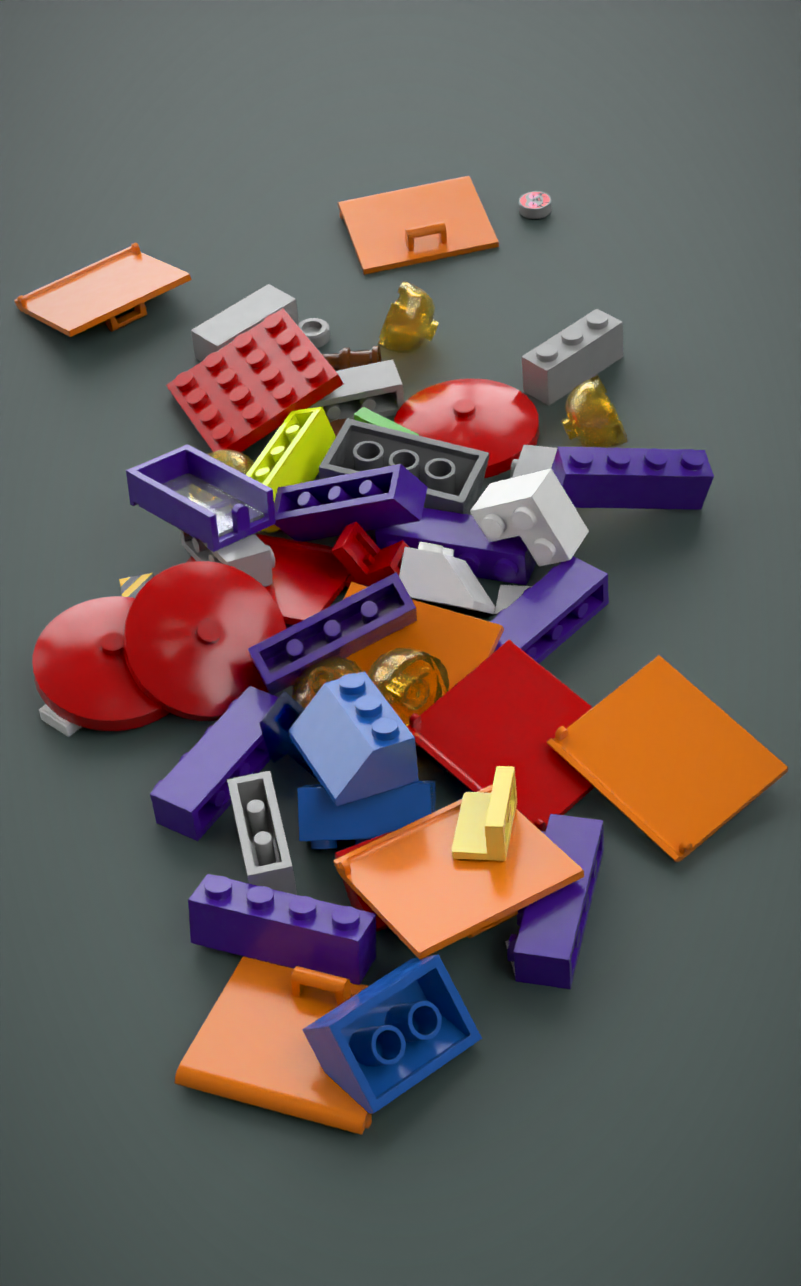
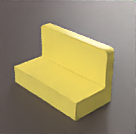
[451,766,517,861]

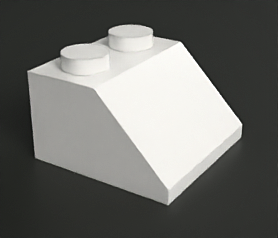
[399,542,495,614]

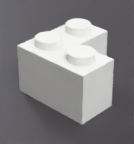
[470,469,589,567]

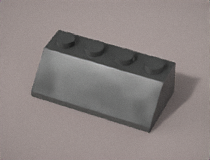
[319,418,489,515]

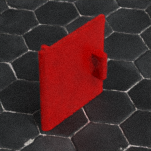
[186,534,350,625]
[406,640,594,831]

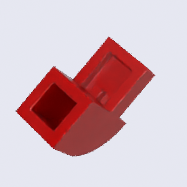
[331,521,409,588]

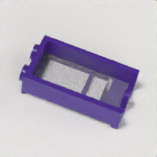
[126,444,276,552]

